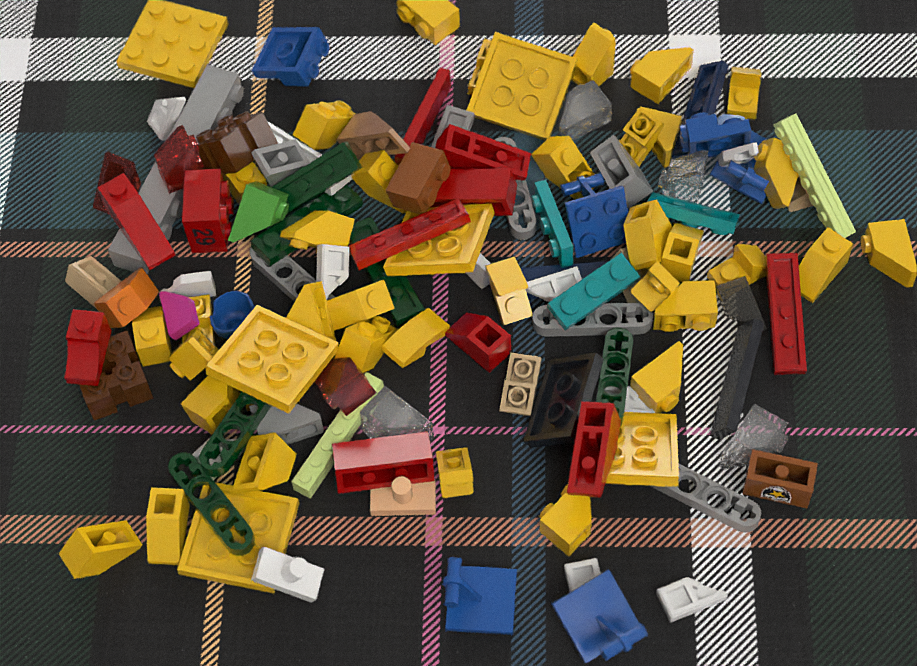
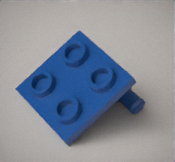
[709,131,769,204]
[561,173,628,258]
[443,557,517,635]
[551,570,648,663]

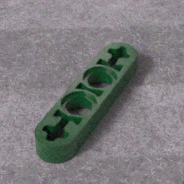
[596,328,633,427]
[199,392,272,477]
[168,452,255,556]

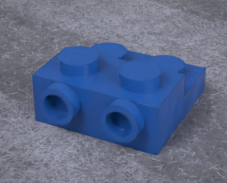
[251,27,329,86]
[680,113,751,161]

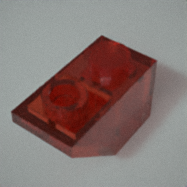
[154,125,204,194]
[314,357,377,416]

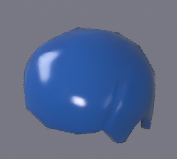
[209,290,255,339]

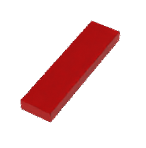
[394,67,451,166]
[348,198,471,270]
[765,253,807,375]

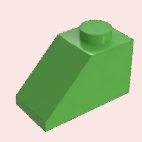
[228,181,289,243]

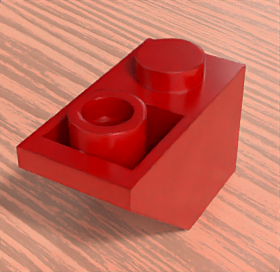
[445,313,511,373]

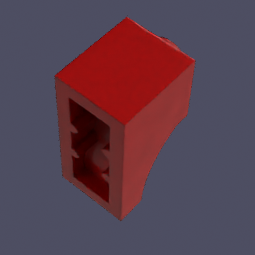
[64,309,112,386]

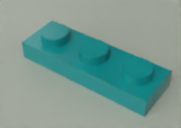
[531,180,573,268]
[647,192,740,235]
[547,253,640,331]

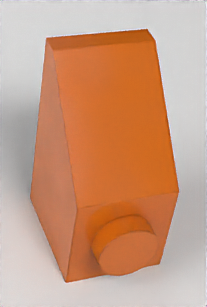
[93,267,159,328]

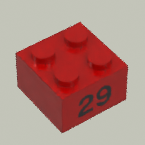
[182,169,234,253]

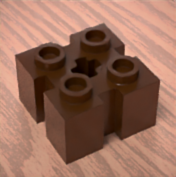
[188,111,278,174]
[79,331,153,421]

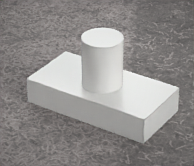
[251,547,324,602]

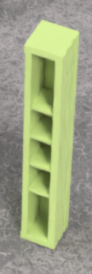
[773,114,856,238]
[292,372,384,499]

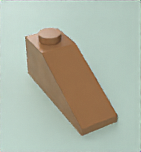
[336,111,410,159]

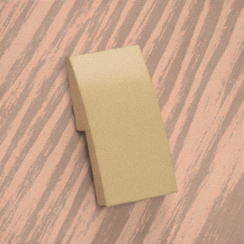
[500,352,542,416]

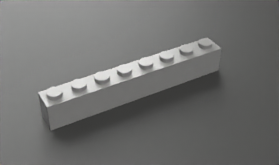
[108,64,244,274]

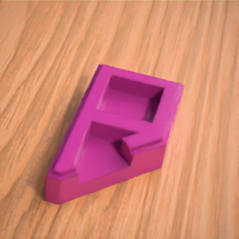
[159,291,199,340]

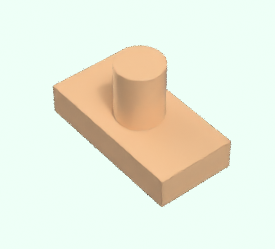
[370,476,436,516]

